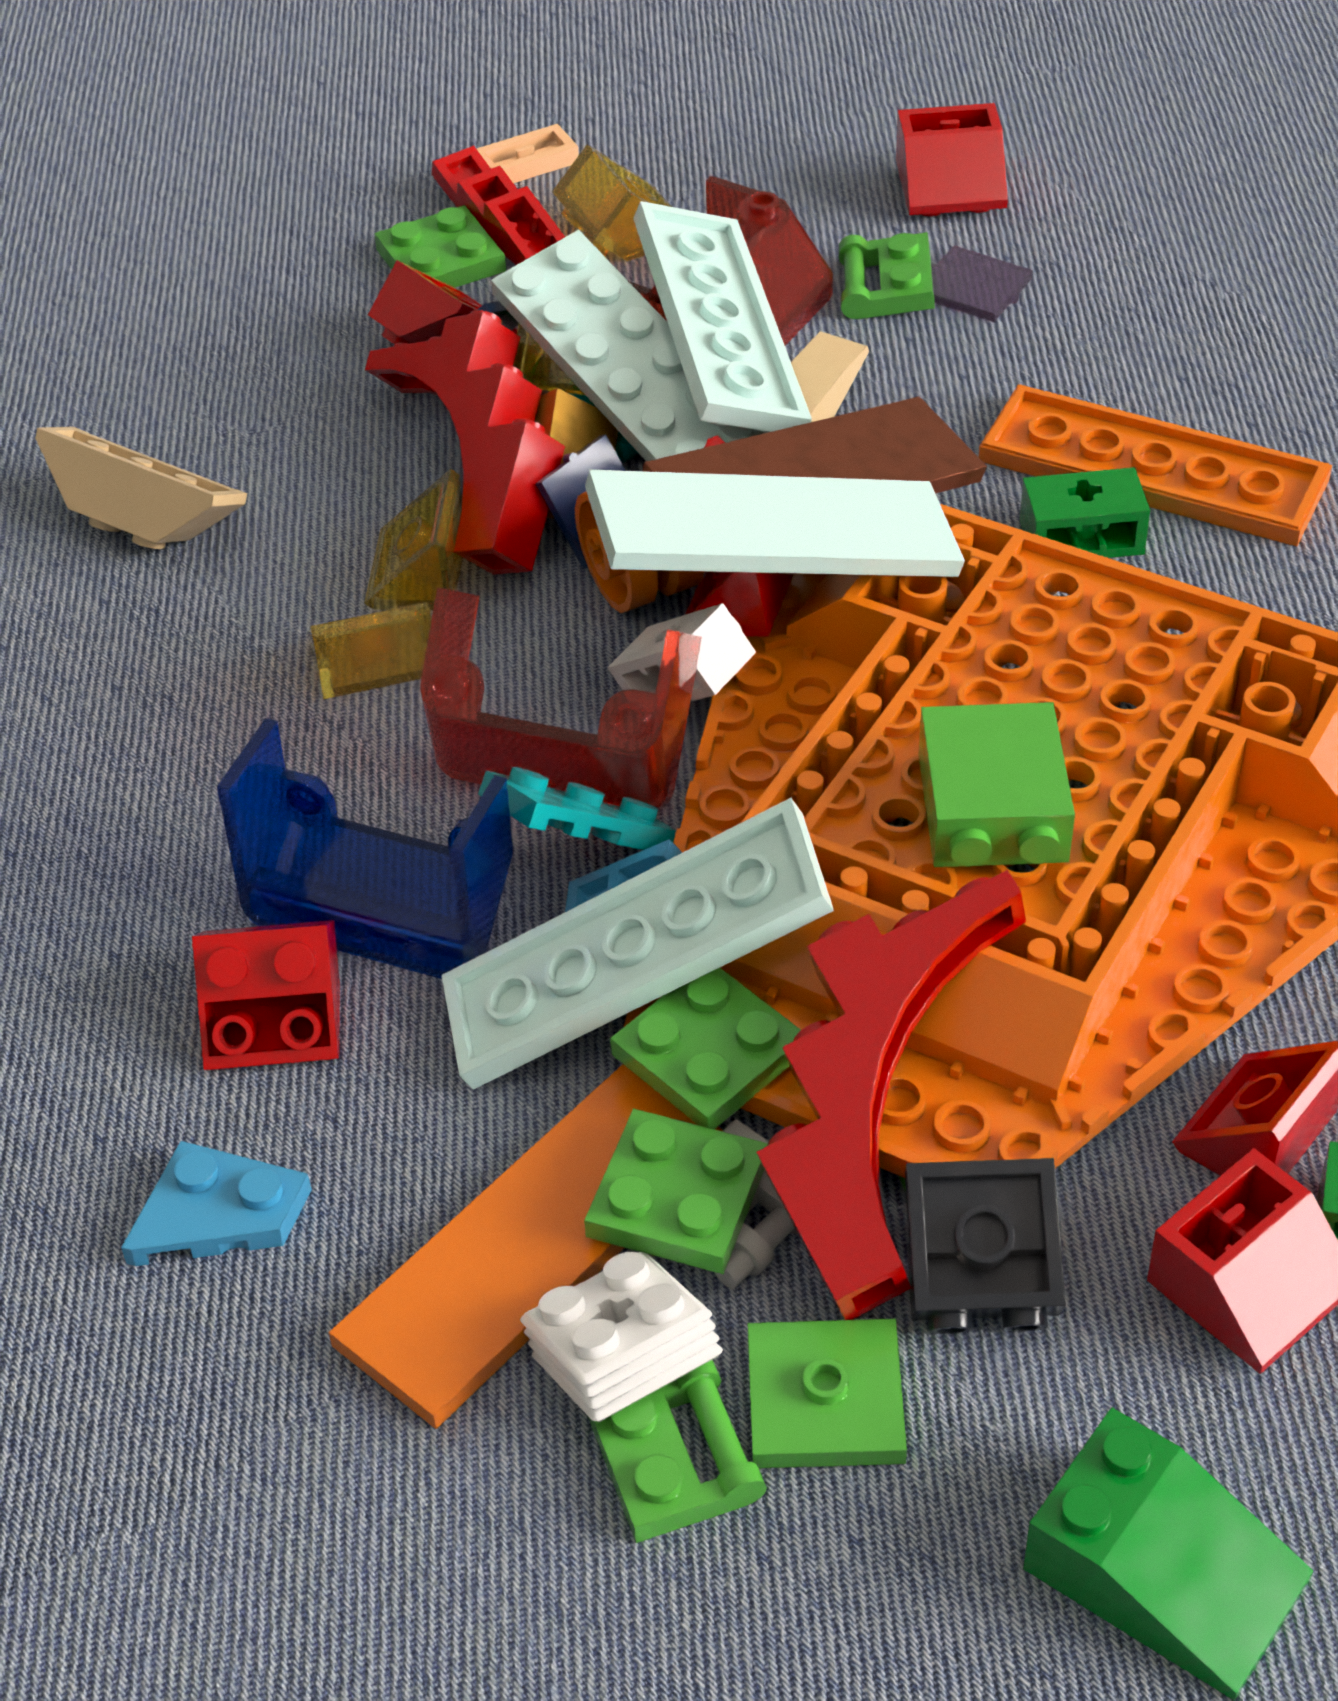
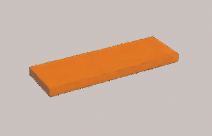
[978,384,1332,547]
[328,1064,723,1429]

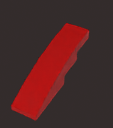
[431,146,565,265]

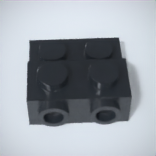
[905,1158,1066,1334]

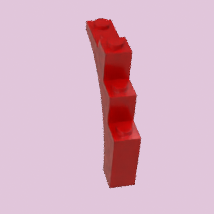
[365,310,565,575]
[756,870,1026,1320]

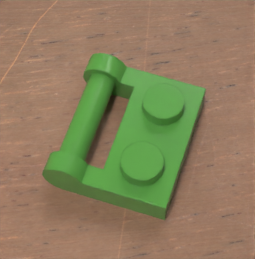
[838,232,935,319]
[588,1360,767,1543]

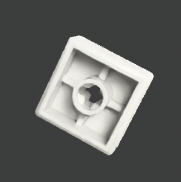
[520,1252,723,1422]

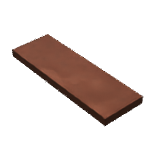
[642,396,987,494]

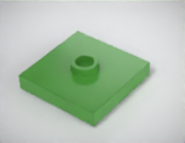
[747,1319,907,1468]

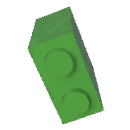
[918,702,1075,867]

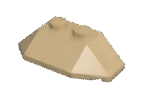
[35,427,248,549]

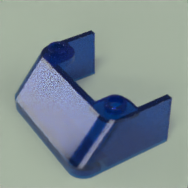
[217,718,513,979]

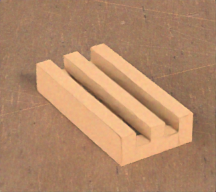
[477,124,579,183]

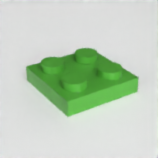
[374,205,506,288]
[610,968,801,1129]
[584,1108,768,1275]

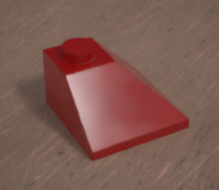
[368,260,525,344]

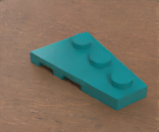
[478,767,677,850]

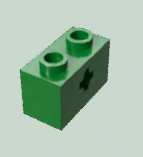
[1020,467,1150,558]

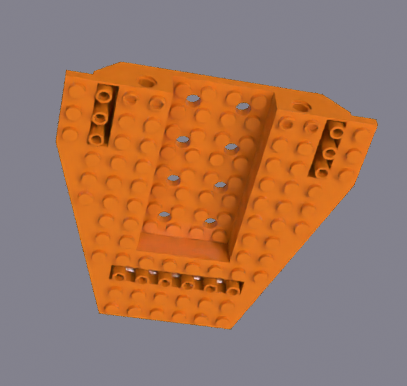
[624,504,1338,1178]

